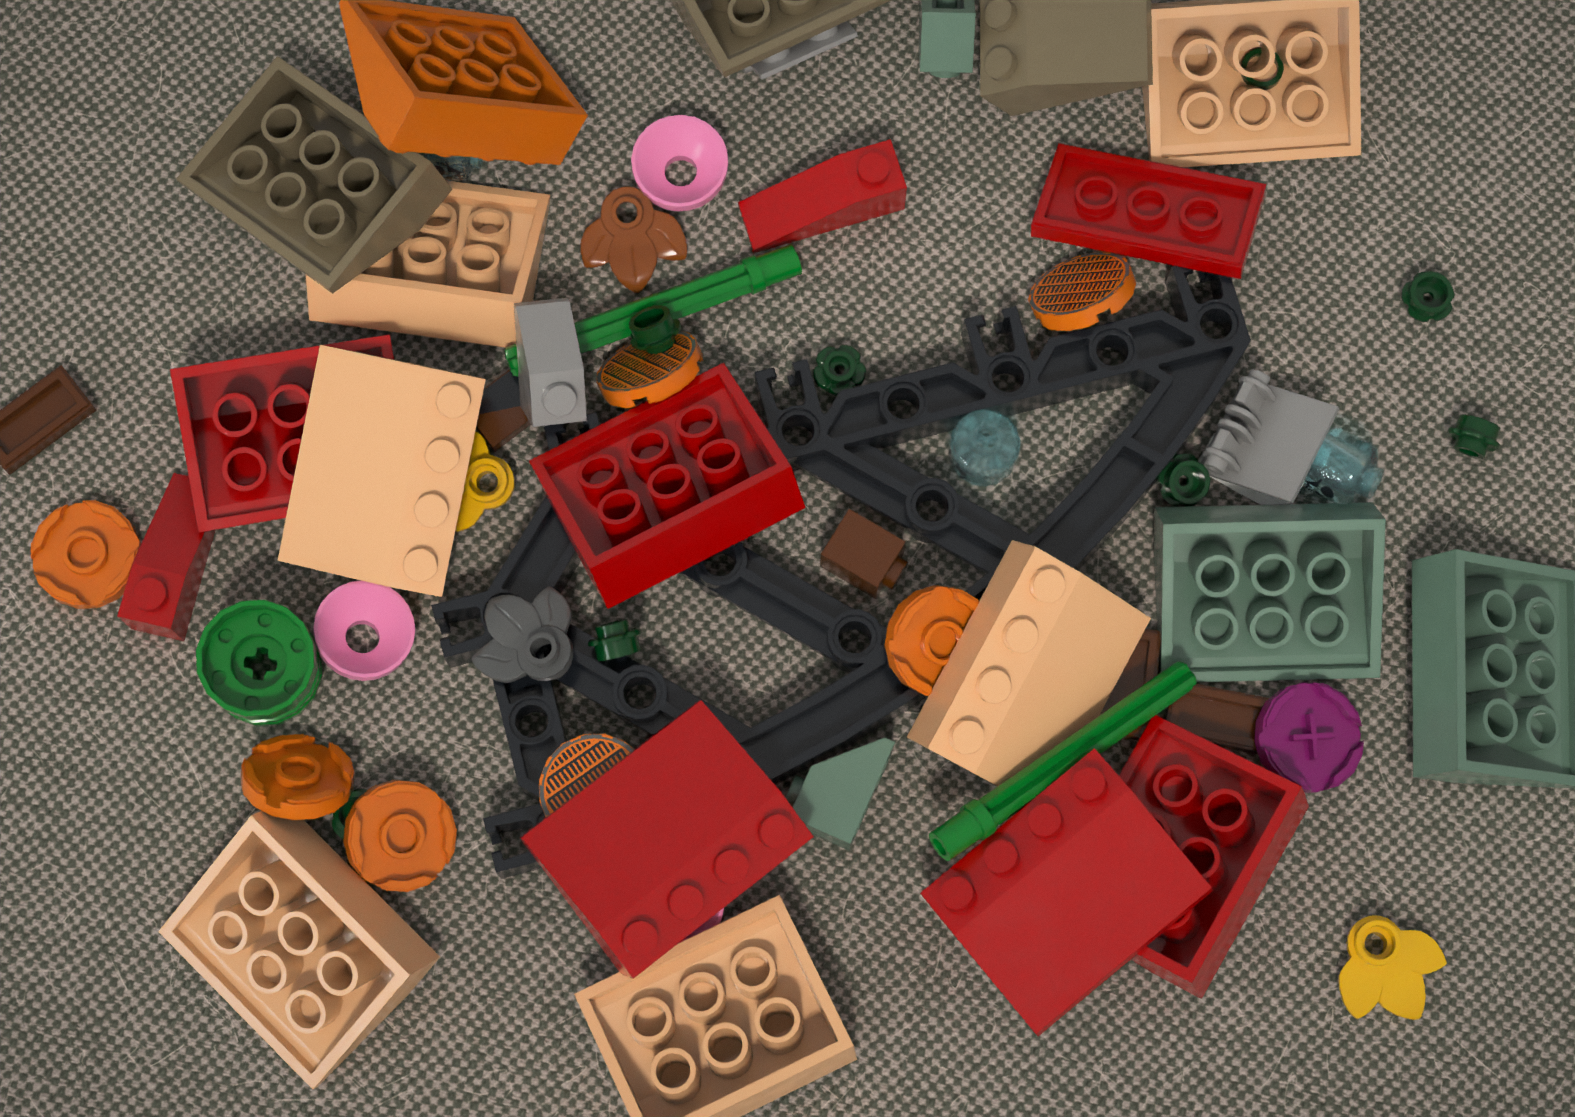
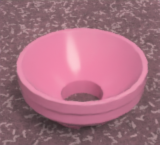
[631,115,728,212]
[313,581,415,681]

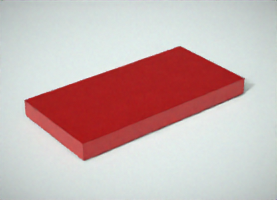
[1031,143,1266,279]

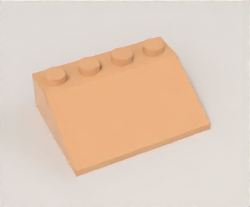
[1142,0,1361,167]
[306,180,550,348]
[278,345,486,597]
[907,540,1151,786]
[158,811,440,1089]
[574,895,857,1117]

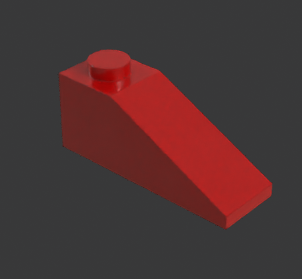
[738,139,907,254]
[117,473,216,641]

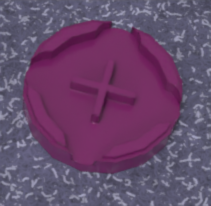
[1254,682,1364,793]

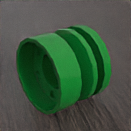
[196,600,323,726]

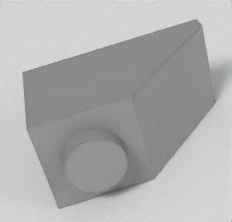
[514,298,587,427]

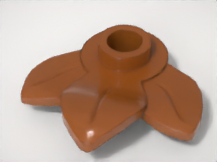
[580,186,687,293]

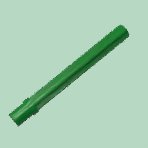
[504,244,802,377]
[929,661,1197,861]

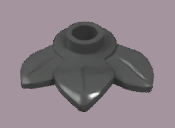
[472,586,574,683]

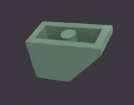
[919,0,976,78]
[786,738,895,851]

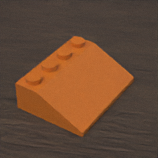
[339,0,588,165]

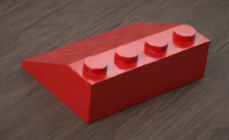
[170,334,394,532]
[529,362,806,609]
[519,700,814,979]
[1119,715,1309,999]
[920,748,1214,1036]

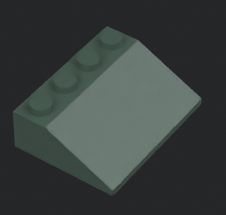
[1154,502,1386,682]
[1412,549,1575,789]

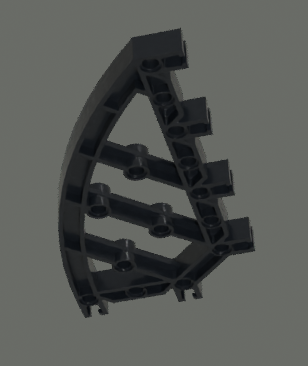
[431,266,1251,879]

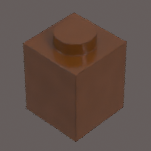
[820,509,909,599]

